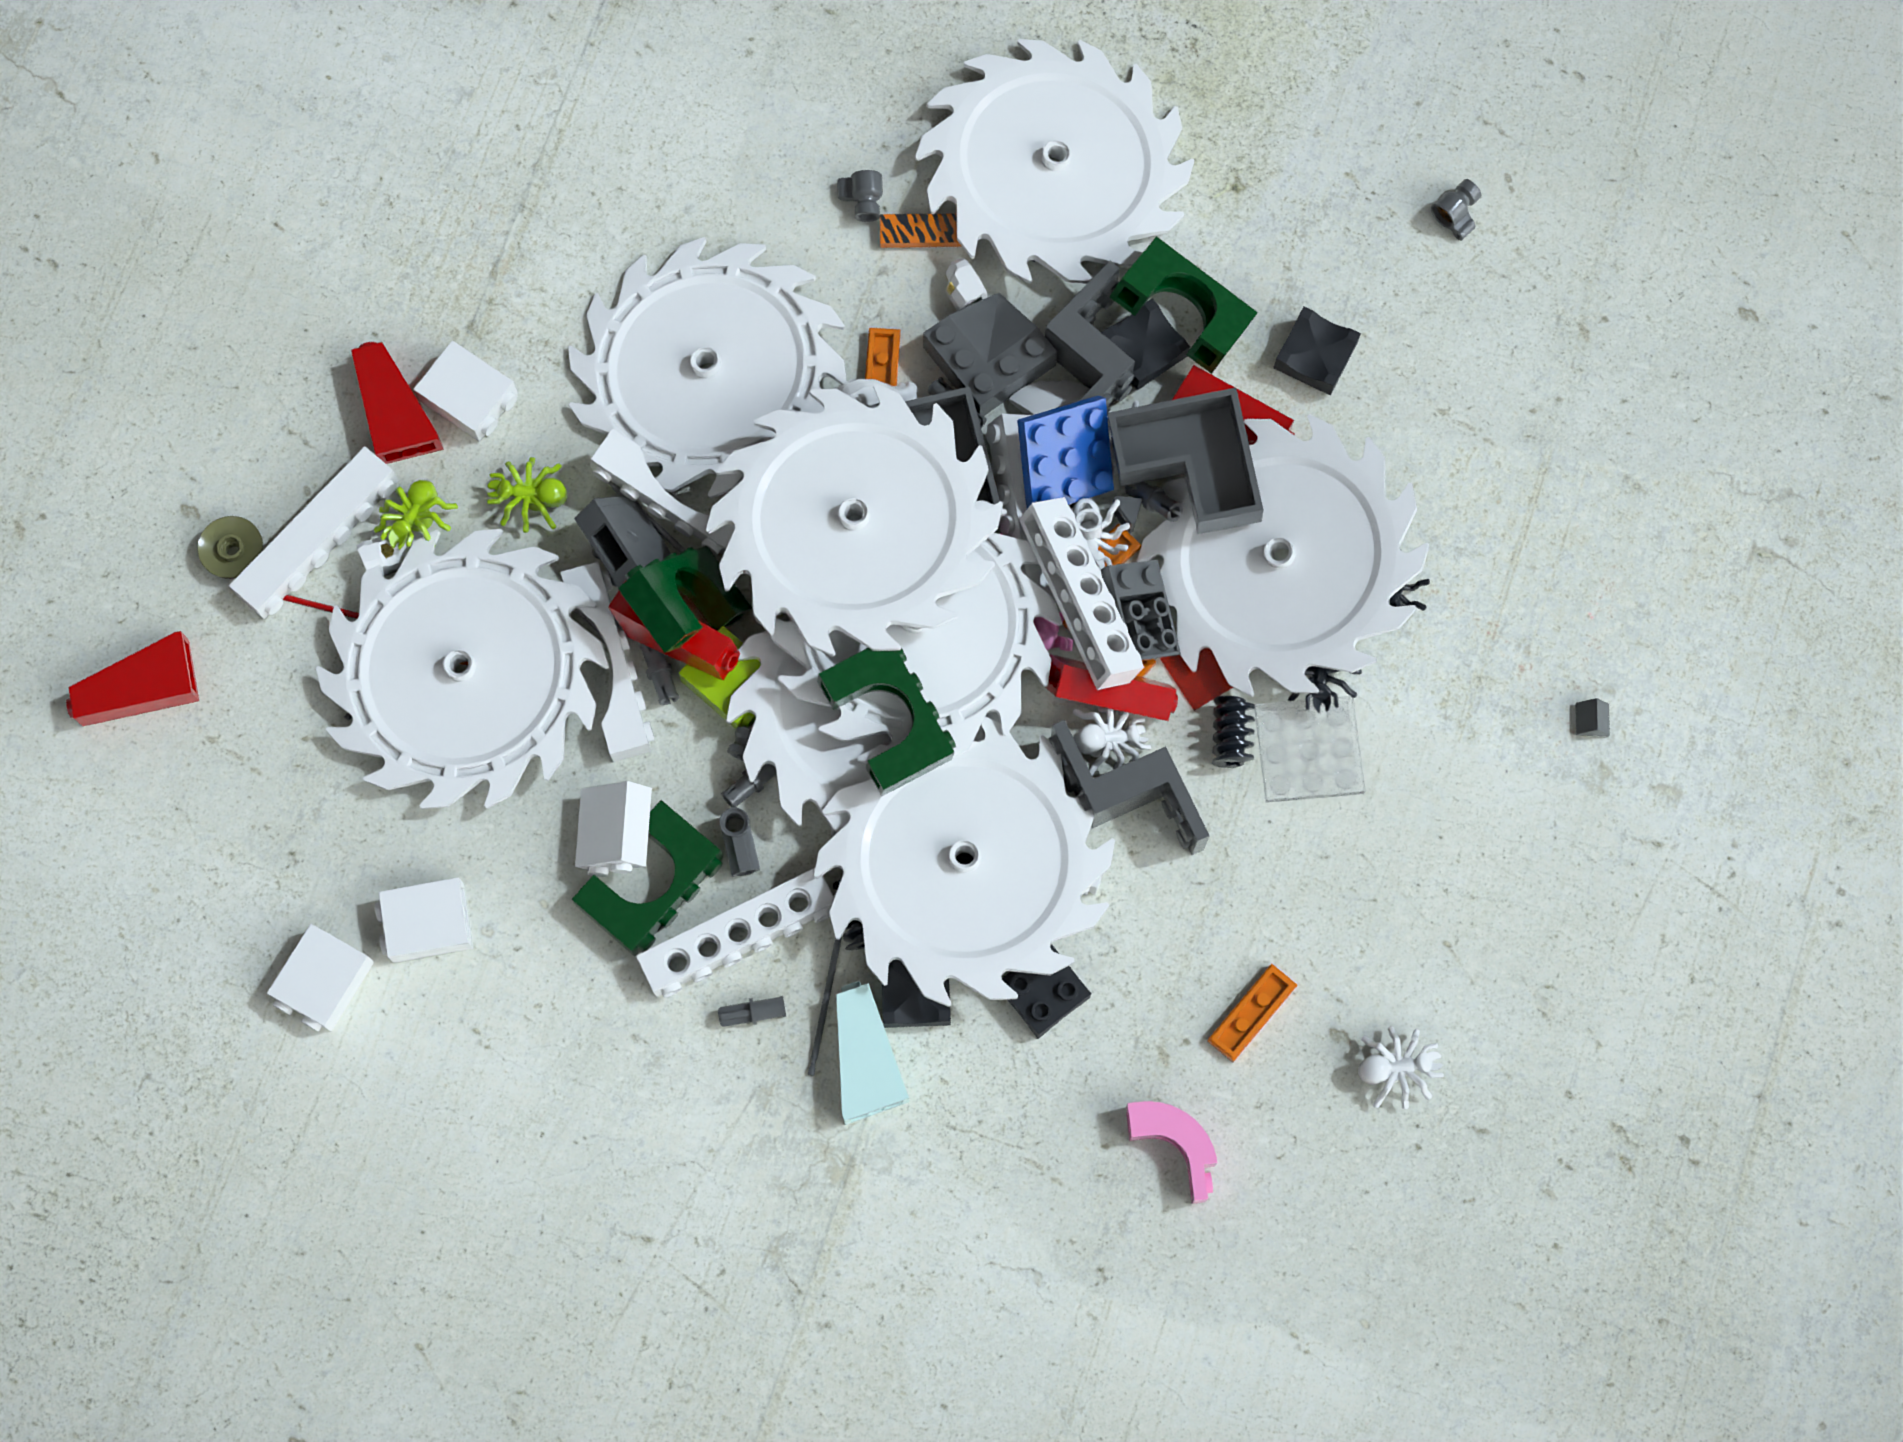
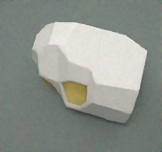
[945,258,987,311]
[356,535,412,576]

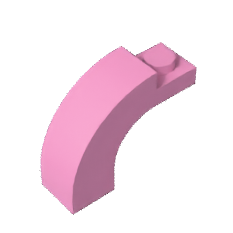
[1126,1101,1217,1204]

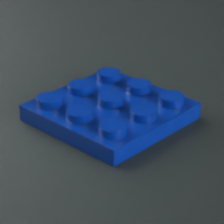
[1017,395,1114,510]

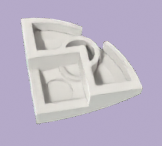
[1008,380,1090,415]

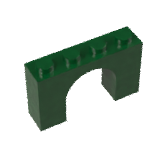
[1110,236,1258,374]
[618,546,752,653]
[817,647,956,797]
[571,800,723,956]

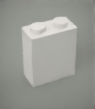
[413,340,518,442]
[575,781,652,877]
[375,877,473,963]
[267,924,374,1032]

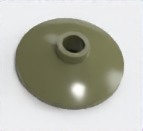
[197,516,263,579]

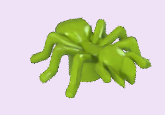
[487,457,568,533]
[374,480,458,550]

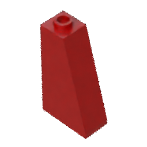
[351,342,444,464]
[1172,365,1295,445]
[608,580,740,681]
[66,631,199,726]
[1042,654,1178,721]

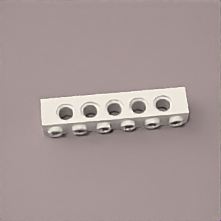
[1019,497,1144,690]
[636,868,834,998]

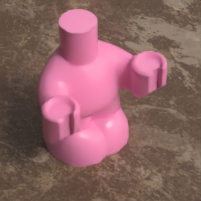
[1033,612,1074,651]

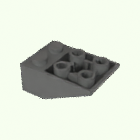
[1100,560,1181,661]

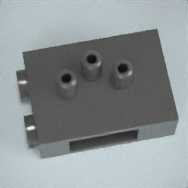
[574,496,671,588]

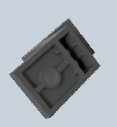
[1045,260,1135,416]
[1049,720,1210,855]

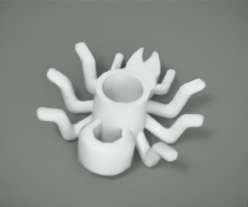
[1073,498,1130,569]
[1073,706,1151,776]
[1358,1026,1444,1109]

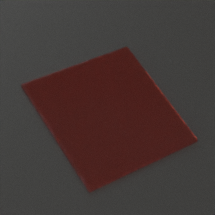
[1160,648,1234,711]

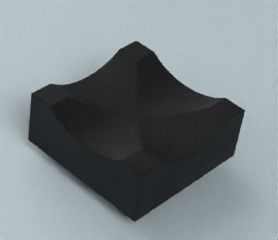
[1101,298,1190,390]
[1273,306,1361,396]
[1002,944,1092,1039]
[882,960,951,1028]

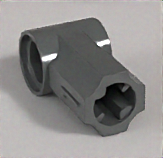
[719,807,760,877]

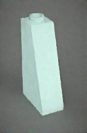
[836,981,909,1125]

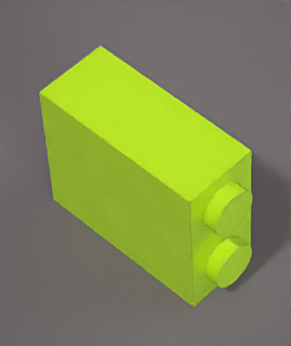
[679,626,761,729]

